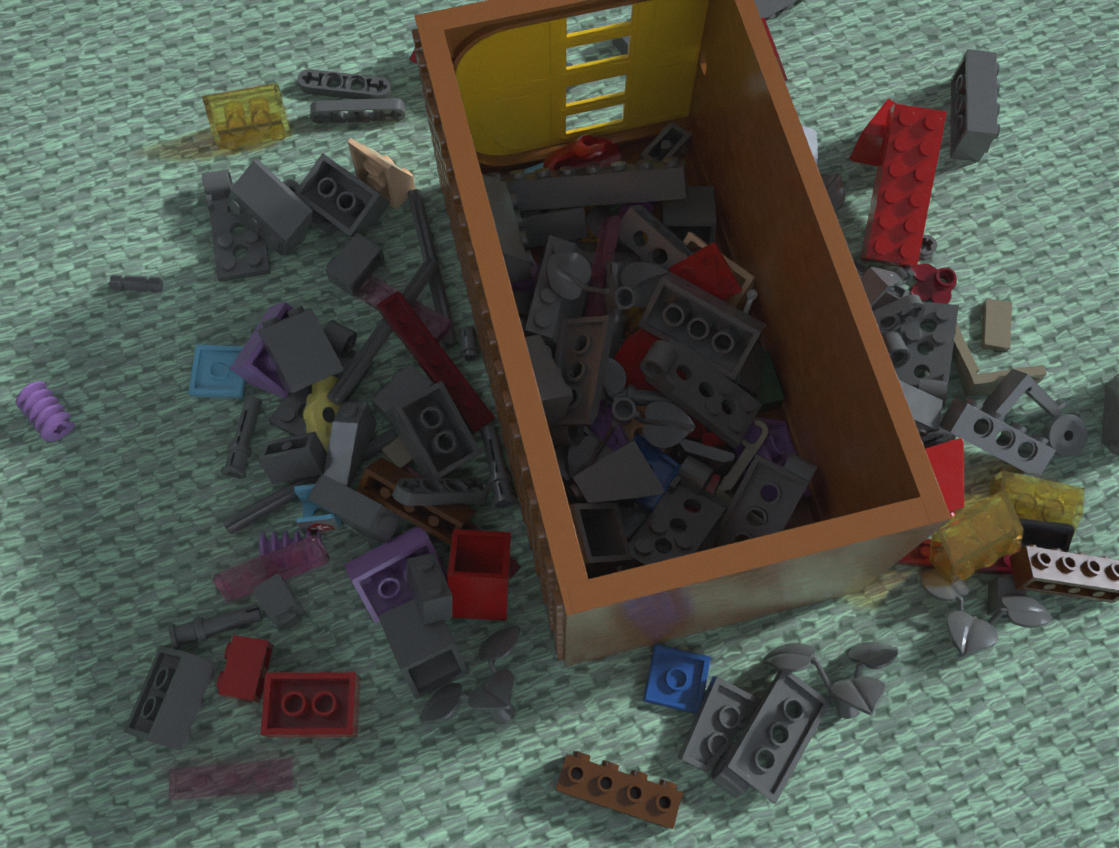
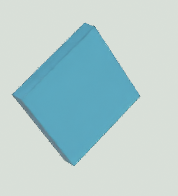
[188,344,246,398]

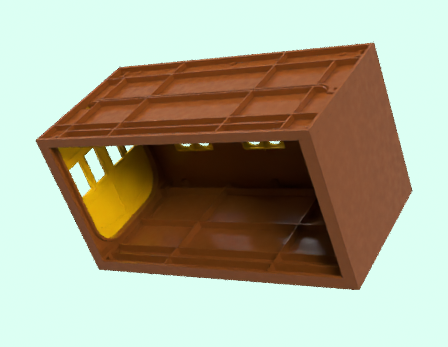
[411,0,952,667]

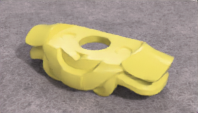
[303,376,341,452]

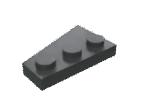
[678,676,761,772]

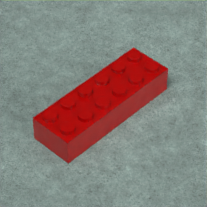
[860,103,947,268]

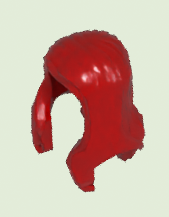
[543,134,621,171]

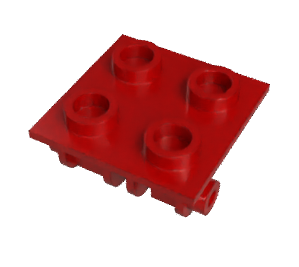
[669,242,742,301]

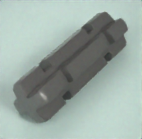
[109,274,163,292]

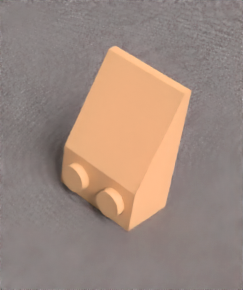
[347,138,415,210]

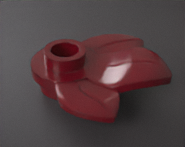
[910,264,957,304]

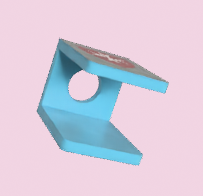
[294,484,341,535]

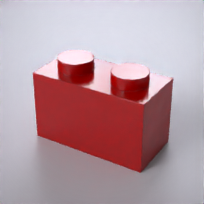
[217,635,274,703]

